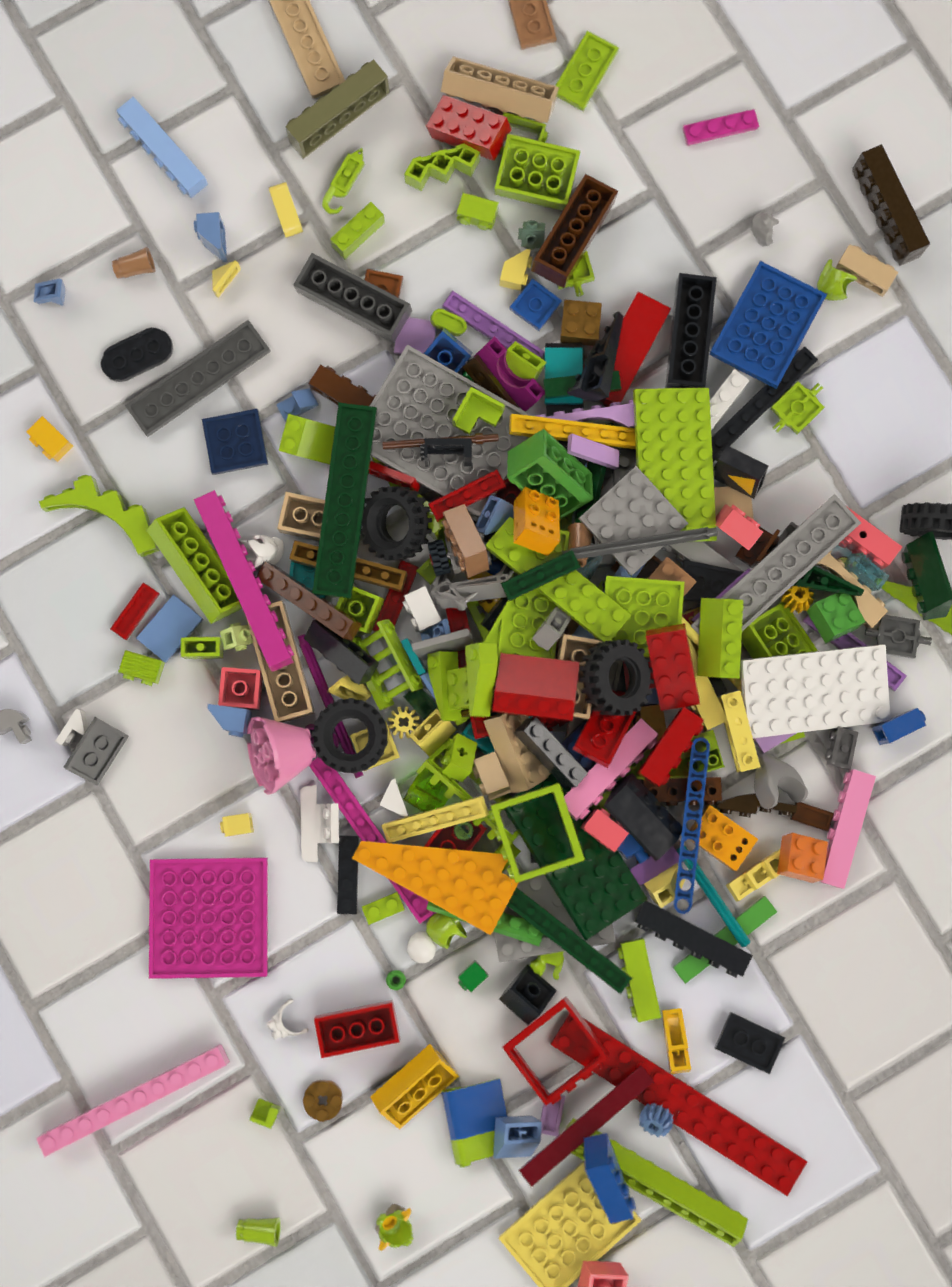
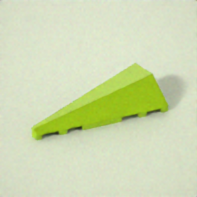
[876,579,952,635]

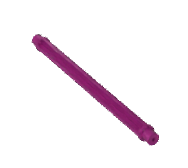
[297,634,363,778]

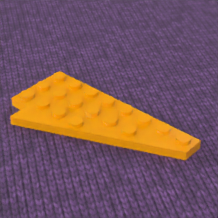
[352,841,519,935]

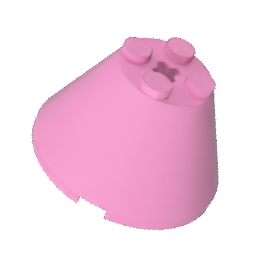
[247,717,316,795]

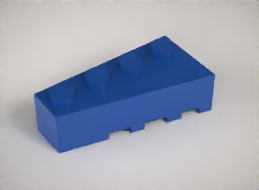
[584,1133,636,1224]

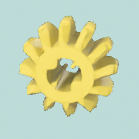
[388,706,420,739]

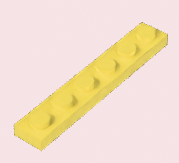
[381,795,489,843]

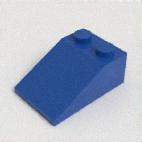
[423,328,473,373]

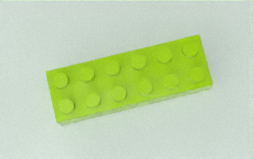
[146,507,242,624]

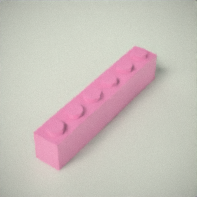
[564,719,658,821]
[818,769,876,889]

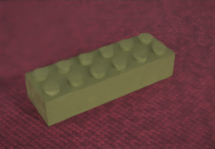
[285,59,390,159]

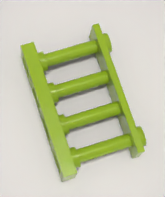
[352,619,424,710]

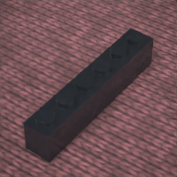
[634,901,753,978]

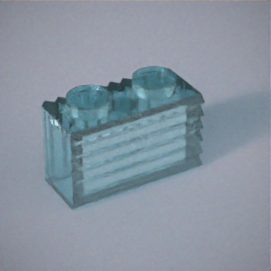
[844,553,889,591]

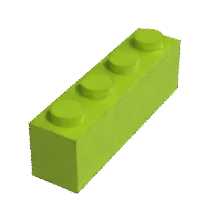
[617,938,661,1023]

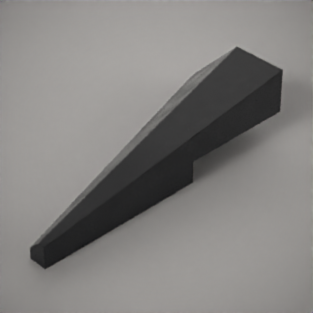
[567,311,624,402]

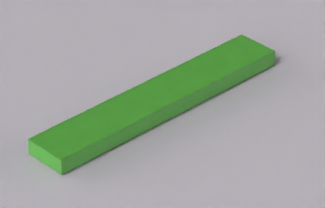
[673,896,777,984]

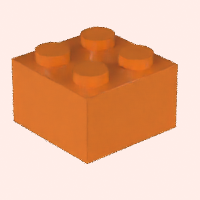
[777,833,828,883]

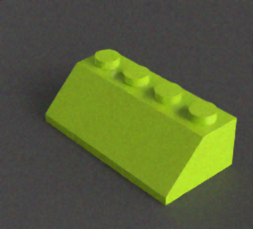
[697,598,744,679]

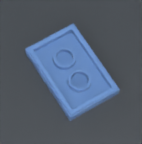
[136,594,203,663]

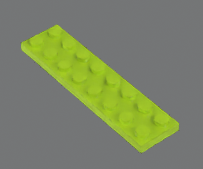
[485,517,631,642]

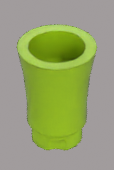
[236,1217,281,1247]

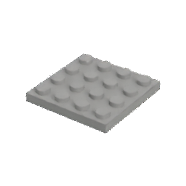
[578,466,688,576]

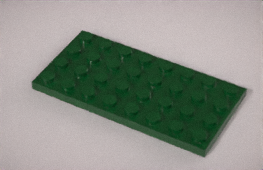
[503,774,648,941]

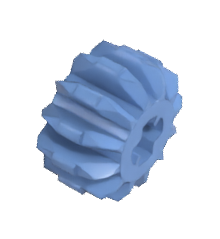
[639,1103,673,1138]

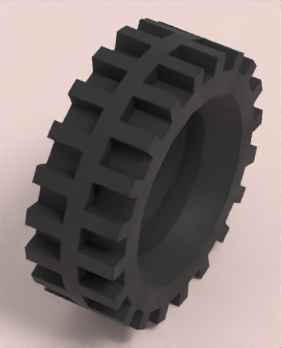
[361,486,432,560]
[899,502,952,540]
[579,640,654,716]
[312,698,388,773]

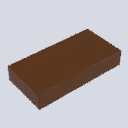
[790,802,834,832]

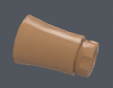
[112,247,156,279]
[568,523,593,567]

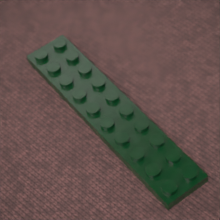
[312,403,377,599]

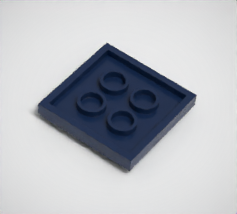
[202,409,269,475]

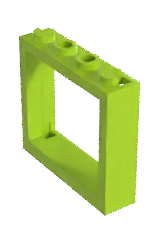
[488,783,585,883]

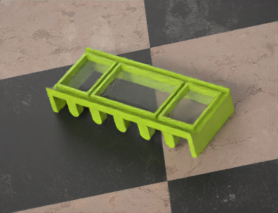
[416,738,519,851]

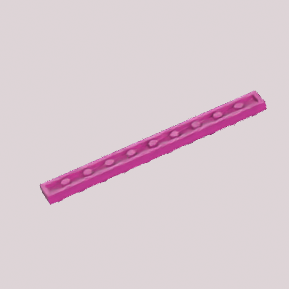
[309,757,436,924]

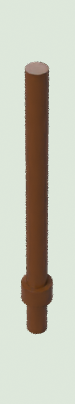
[382,433,499,449]

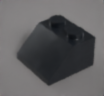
[499,964,557,1026]

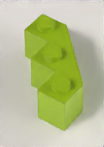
[404,144,480,191]

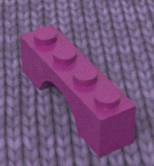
[473,336,545,412]

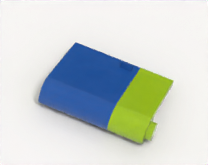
[441,1078,507,1167]

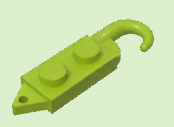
[322,148,365,214]

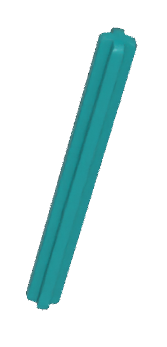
[676,845,751,948]

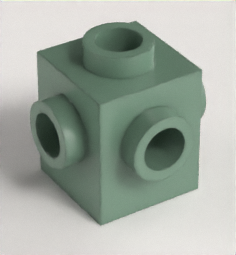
[518,220,545,250]

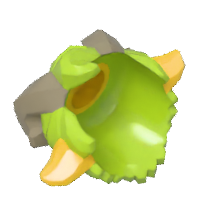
[375,1204,413,1251]

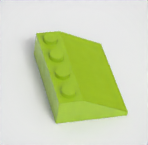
[495,134,581,211]
[741,602,818,659]

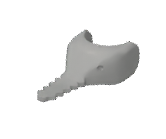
[753,740,808,809]

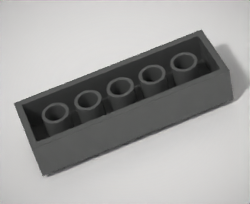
[293,253,412,343]

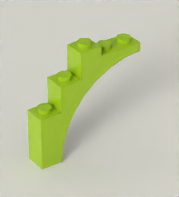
[39,475,160,557]

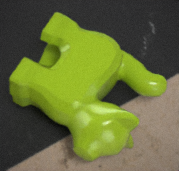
[530,951,564,980]

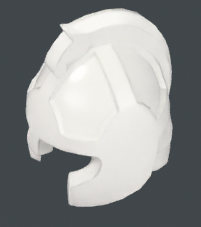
[241,535,284,569]

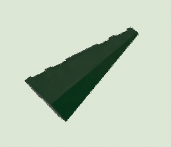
[793,566,864,596]

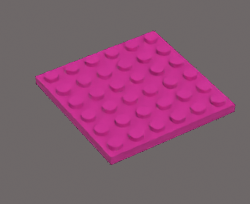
[149,858,268,979]

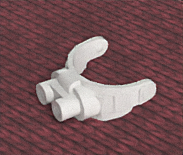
[266,999,309,1040]

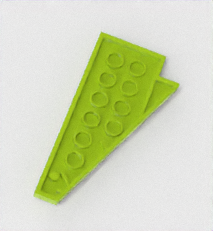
[483,530,570,677]

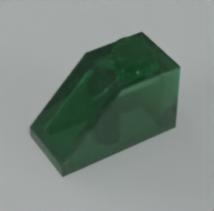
[403,689,439,720]

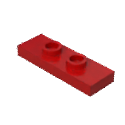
[110,582,160,641]

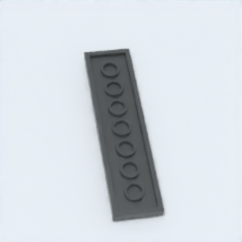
[125,320,271,437]

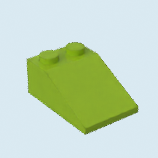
[279,414,335,465]

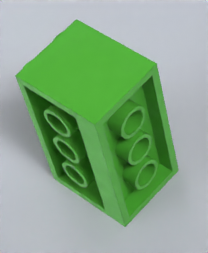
[507,429,593,520]

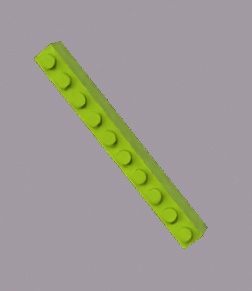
[565,1118,748,1247]

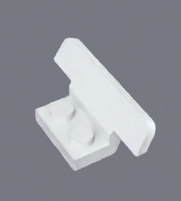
[301,785,339,862]

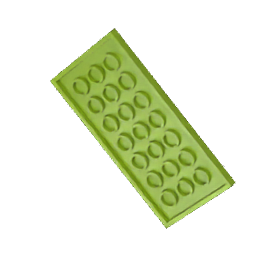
[633,388,717,542]

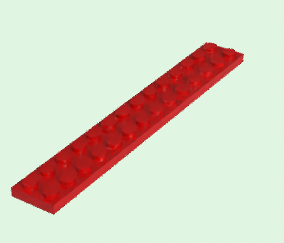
[550,1013,808,1196]

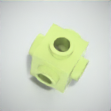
[220,623,253,652]

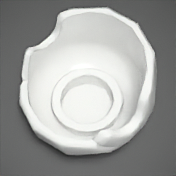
[407,931,437,963]

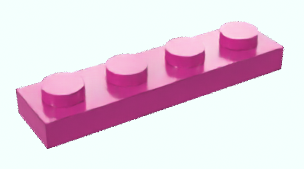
[682,109,759,146]

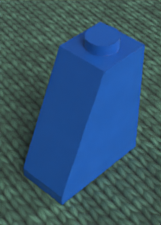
[872,708,926,745]

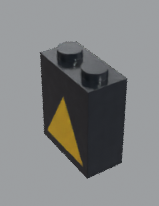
[713,445,768,499]

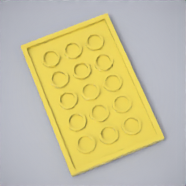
[499,1161,642,1287]

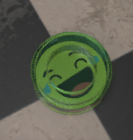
[454,822,474,840]

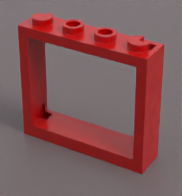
[502,996,610,1106]

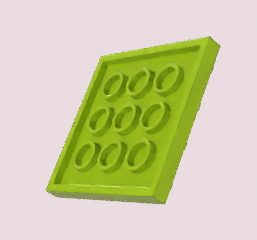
[605,576,685,658]

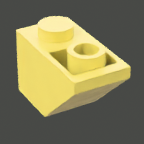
[499,249,533,291]
[220,813,254,837]
[644,864,685,908]

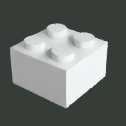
[403,586,441,633]

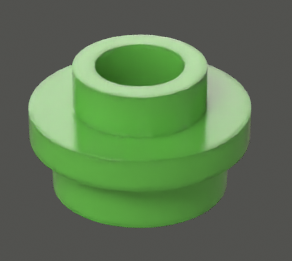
[386,970,406,990]

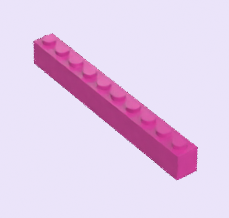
[194,490,294,672]

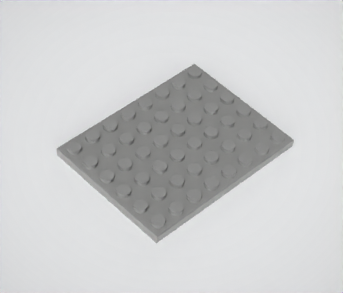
[370,345,532,518]

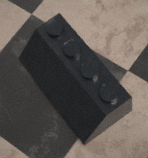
[604,773,683,861]

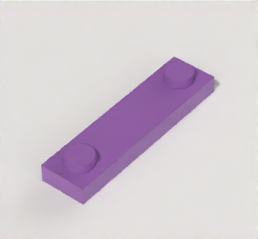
[629,846,679,886]

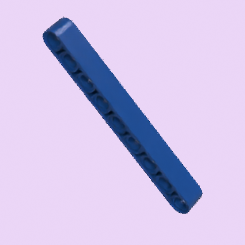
[674,737,710,914]

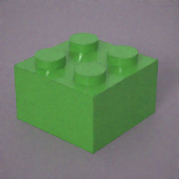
[807,593,866,644]

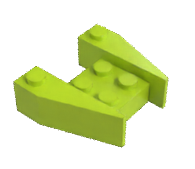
[427,643,498,721]

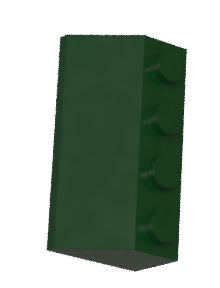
[901,531,952,620]

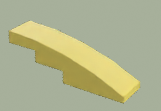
[726,849,780,902]

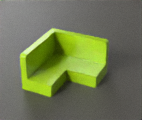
[452,387,505,435]

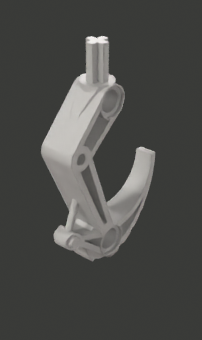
[431,564,518,611]

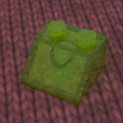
[403,768,459,812]

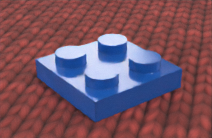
[510,278,562,331]

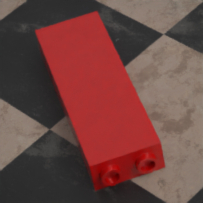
[598,291,671,407]

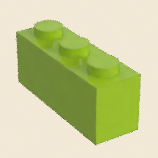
[330,202,385,260]

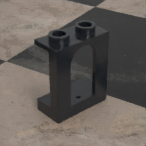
[420,438,472,467]

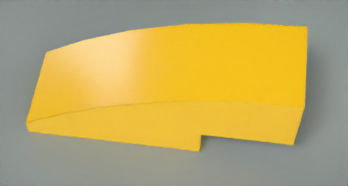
[662,1008,691,1074]

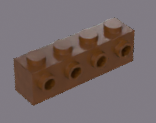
[641,777,722,806]

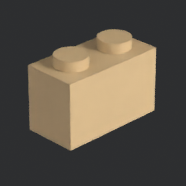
[472,752,511,801]

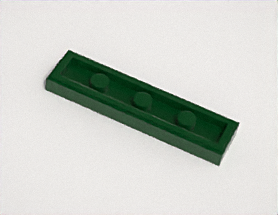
[543,371,621,399]
[501,550,581,601]

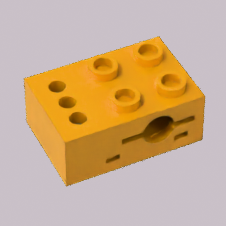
[513,487,560,556]
[689,805,758,871]

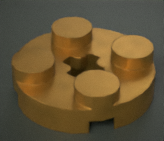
[303,1080,343,1122]

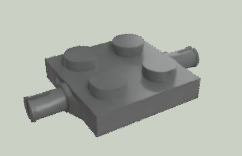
[865,615,932,659]

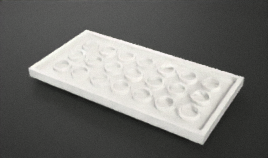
[740,644,890,738]

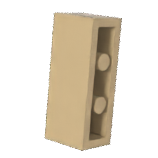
[835,244,898,297]

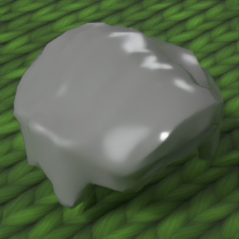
[751,212,779,246]

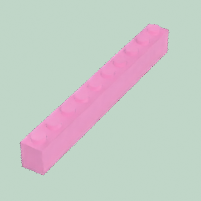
[36,1044,230,1157]

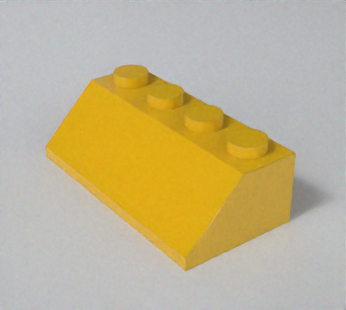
[370,1044,459,1129]

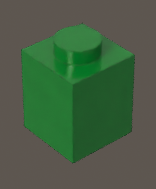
[458,960,488,992]

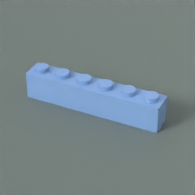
[116,97,208,198]

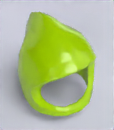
[817,259,857,301]
[426,913,467,949]

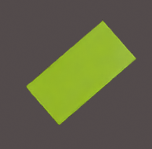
[555,31,619,111]

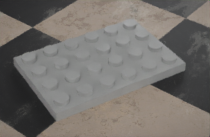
[494,874,616,962]

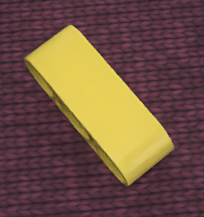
[269,182,303,238]

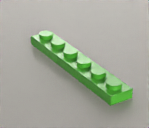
[427,901,543,946]

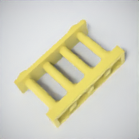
[718,691,760,772]

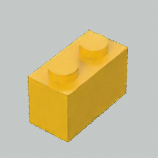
[26,416,73,462]

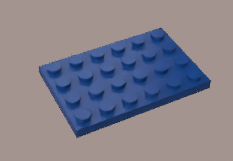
[709,261,827,389]

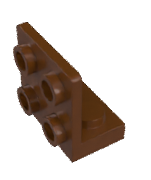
[735,527,780,568]

